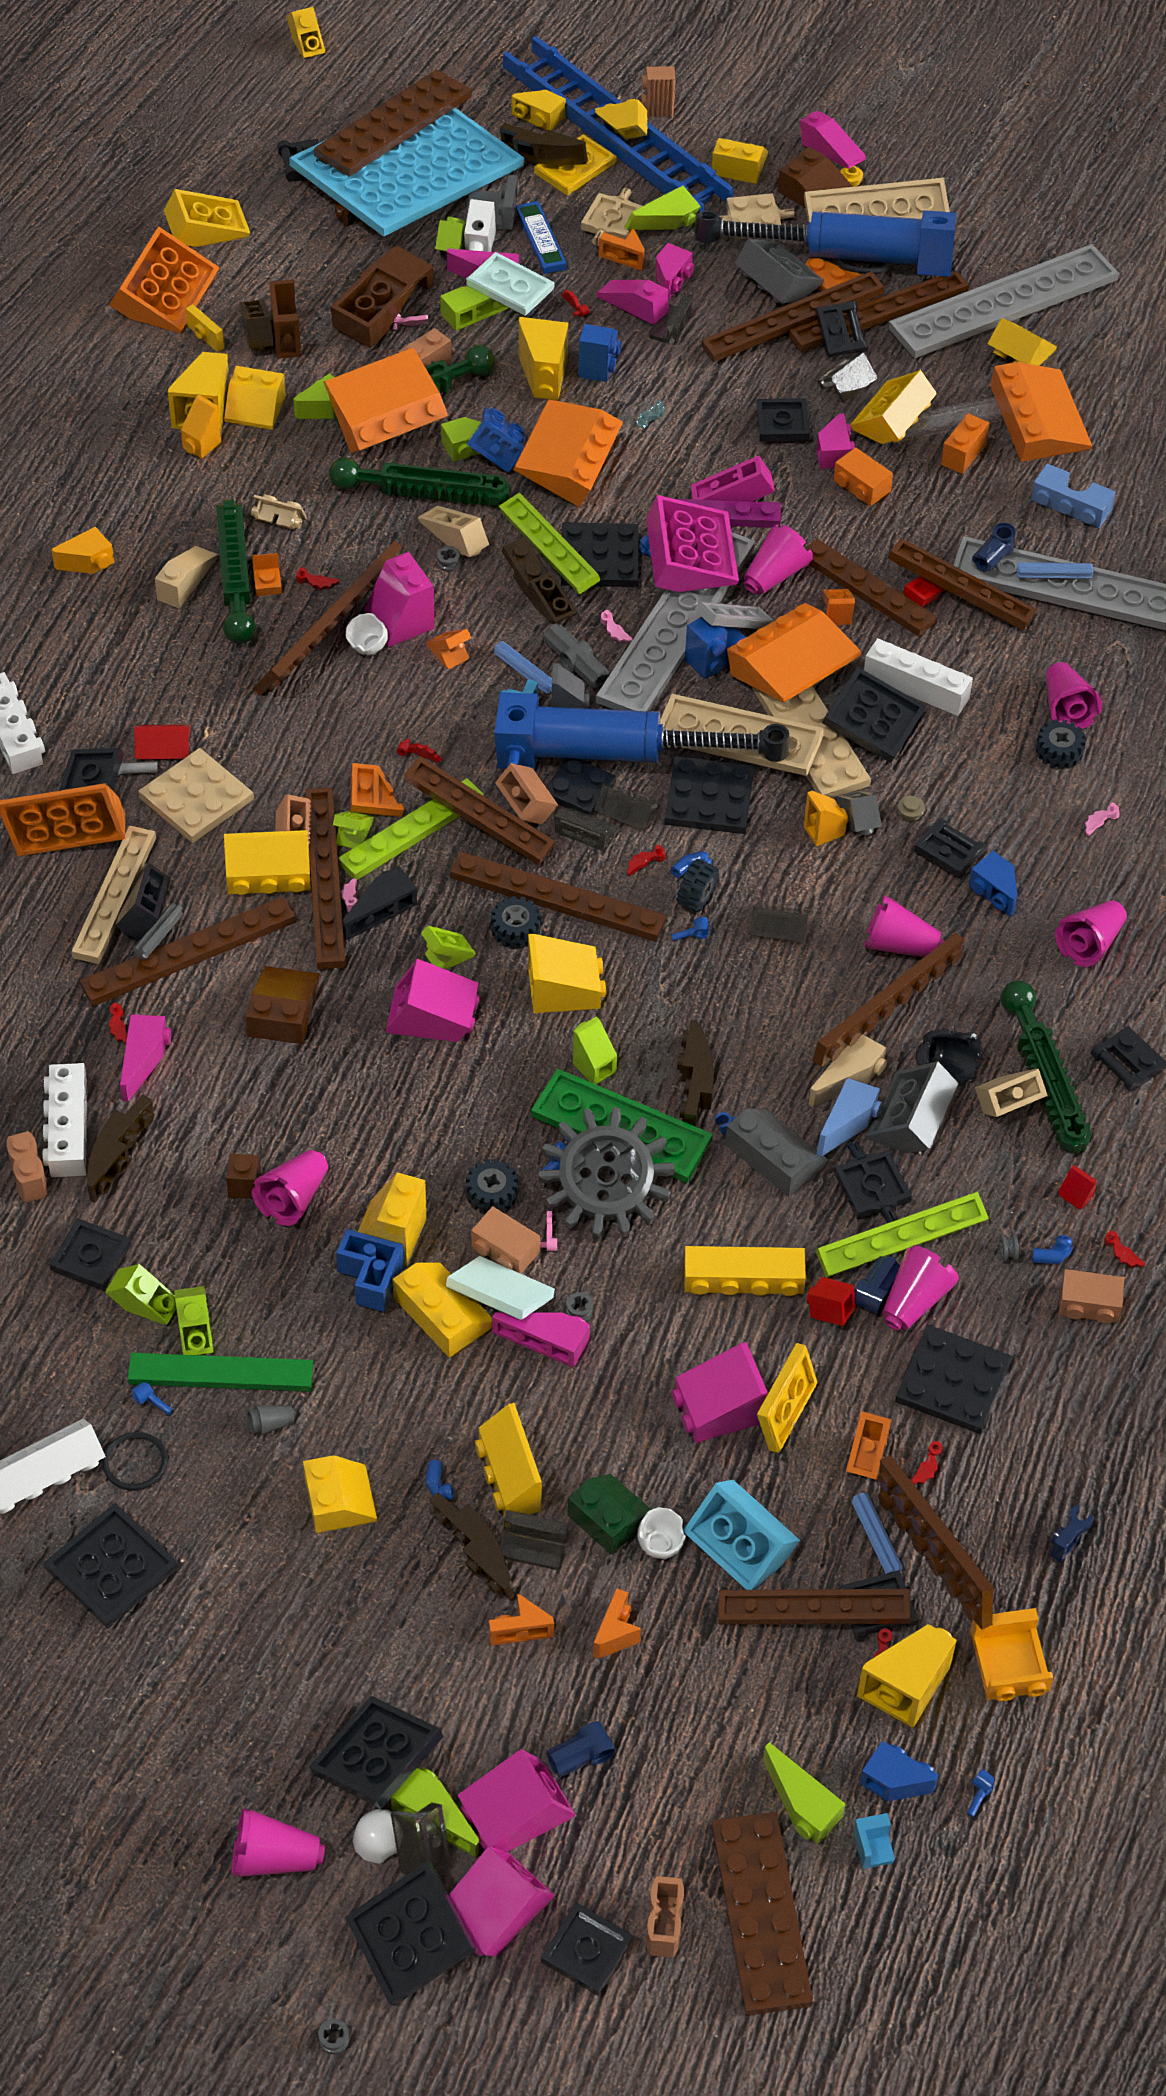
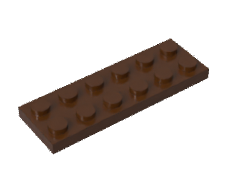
[878,1455,993,1630]
[711,1812,813,2016]

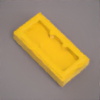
[186,304,224,352]

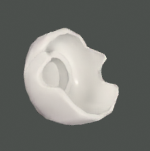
[346,613,388,655]
[637,1507,685,1559]
[352,1809,406,1863]

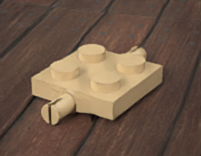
[581,188,643,246]
[719,193,794,240]

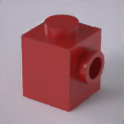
[807,1277,856,1326]

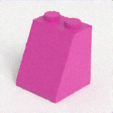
[364,552,435,647]
[386,959,480,1042]
[671,1342,768,1443]
[458,1749,576,1852]
[449,1846,555,1957]

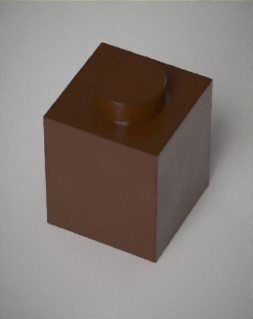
[226,1154,261,1199]

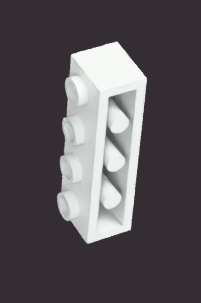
[864,638,973,716]
[0,672,45,774]
[43,1063,87,1177]
[0,1419,105,1514]

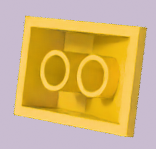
[164,189,250,247]

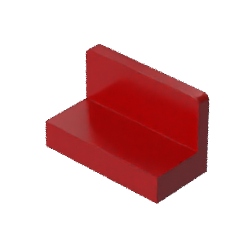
[134,724,191,759]

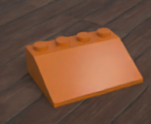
[109,226,219,333]
[323,347,448,453]
[990,362,1092,462]
[513,399,623,507]
[727,603,861,703]
[0,783,126,856]

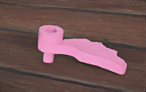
[392,314,428,331]
[601,610,633,643]
[1085,802,1119,836]
[340,878,357,912]
[540,1211,557,1251]

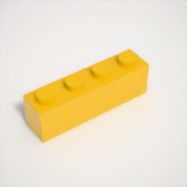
[684,1246,806,1296]

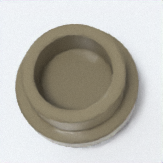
[898,796,925,821]

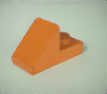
[599,229,645,271]
[251,553,282,596]
[823,589,855,625]
[426,629,471,669]
[846,1411,892,1479]
[593,1588,641,1659]
[489,1594,554,1646]

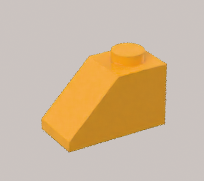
[181,395,221,459]
[51,527,114,574]
[804,791,848,846]

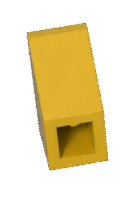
[286,7,326,58]
[512,90,566,131]
[595,99,647,140]

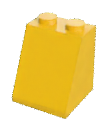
[519,317,568,400]
[168,352,230,431]
[528,934,606,1013]
[358,1172,427,1266]
[857,1624,957,1728]

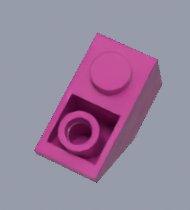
[655,243,694,299]
[816,413,855,469]

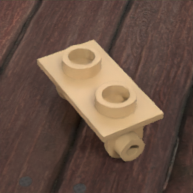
[251,495,307,530]

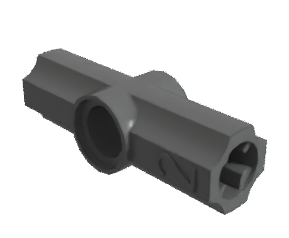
[543,623,610,690]

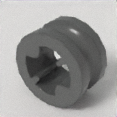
[437,546,460,572]
[999,1234,1019,1261]
[566,1292,593,1322]
[318,2018,350,2054]

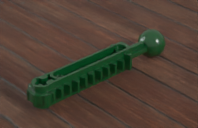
[334,345,495,428]
[329,457,511,507]
[216,499,256,644]
[1000,980,1092,1154]

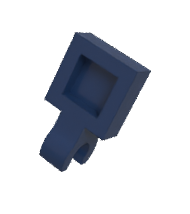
[1051,1505,1094,1563]

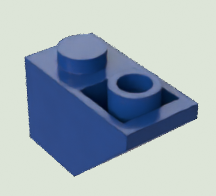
[969,851,1017,917]
[860,1741,939,1802]

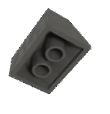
[735,239,824,305]
[866,1061,958,1154]
[725,1108,829,1197]

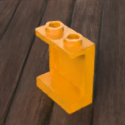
[970,1608,1053,1701]

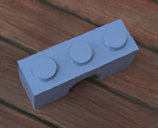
[1031,463,1116,528]

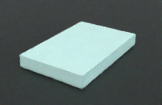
[467,252,554,316]
[446,1256,555,1320]

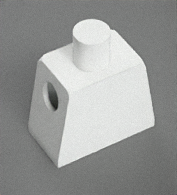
[464,199,496,252]

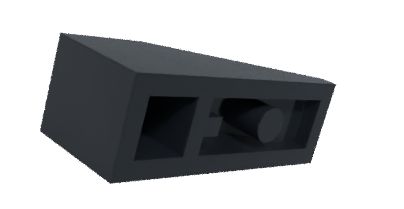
[115,862,170,941]
[343,866,417,941]

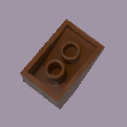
[778,147,853,208]
[330,263,415,348]
[245,966,320,1044]

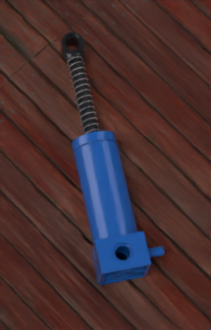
[695,210,956,276]
[494,692,789,770]

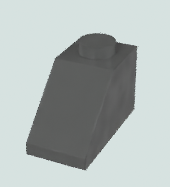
[551,663,589,709]
[836,790,882,835]

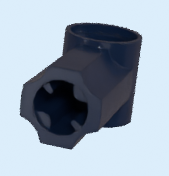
[972,522,1016,573]
[854,1255,900,1315]
[546,1721,616,1778]

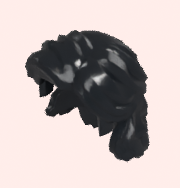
[915,1029,983,1086]

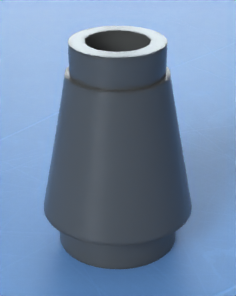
[247,1405,294,1435]

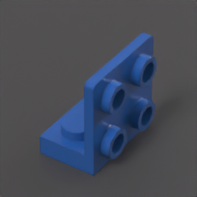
[467,407,526,473]

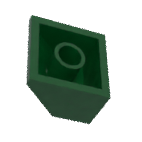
[567,1474,651,1555]

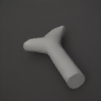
[118,762,158,775]

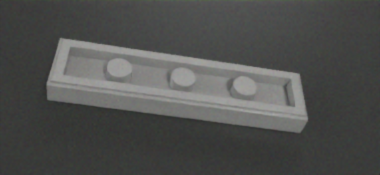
[694,602,774,629]

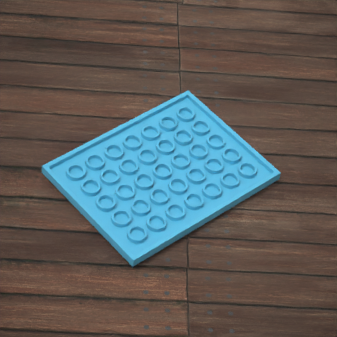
[289,108,524,237]

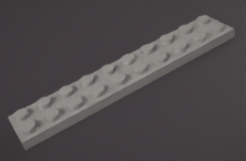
[889,244,1119,359]
[596,532,755,712]
[954,536,1166,630]

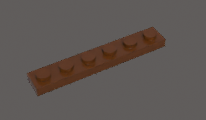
[805,538,936,637]
[888,538,1037,630]
[404,756,555,865]
[718,1589,911,1625]

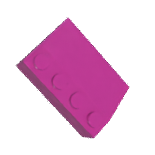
[646,495,739,592]

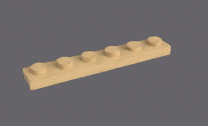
[72,825,156,964]

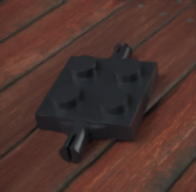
[834,1141,912,1224]

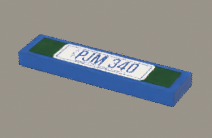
[516,201,567,274]

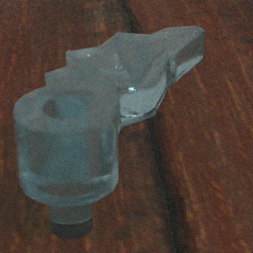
[637,399,665,427]

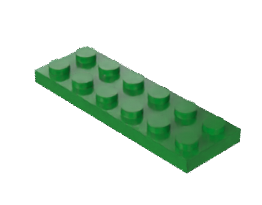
[531,1068,713,1183]

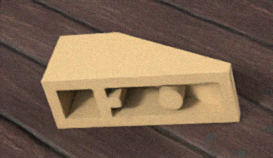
[418,506,489,557]
[155,546,218,609]
[809,1035,887,1108]

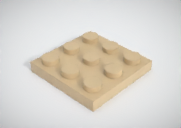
[138,748,254,843]

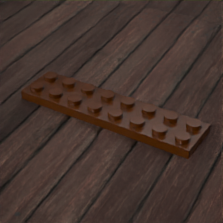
[314,69,472,177]
[253,541,402,695]

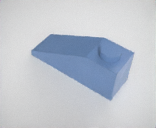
[816,1078,882,1156]

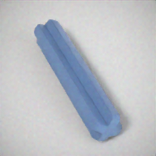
[1016,562,1094,579]
[494,641,552,694]
[852,1492,903,1573]

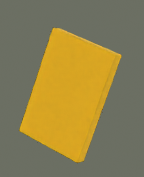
[534,134,617,196]
[757,1343,818,1453]

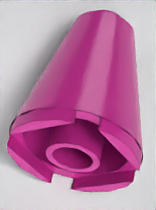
[744,524,813,594]
[1045,662,1102,729]
[863,895,944,957]
[1055,900,1127,967]
[252,1150,328,1226]
[882,1245,959,1331]
[231,1809,325,1877]

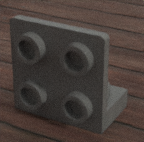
[465,175,518,230]

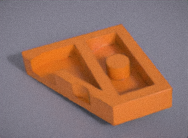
[350,763,404,817]

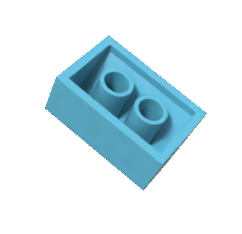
[683,1480,800,1590]

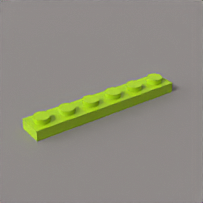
[499,492,601,594]
[338,778,484,880]
[815,1192,989,1278]

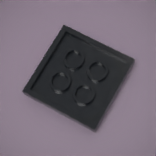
[561,522,638,587]
[822,667,927,763]
[664,756,755,834]
[895,1324,1012,1434]
[44,1503,179,1629]
[309,1696,444,1809]
[345,1861,477,2006]

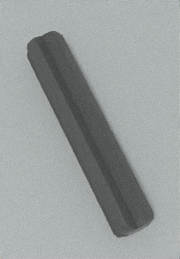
[133,903,183,960]

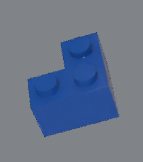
[578,324,621,382]
[685,617,746,679]
[336,1229,404,1312]

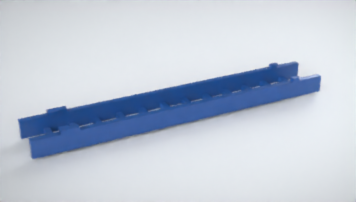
[503,36,734,213]

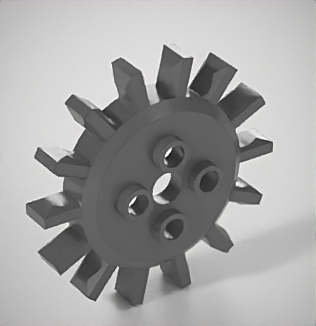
[539,1107,674,1240]

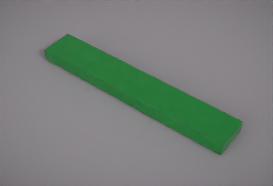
[128,1353,314,1392]

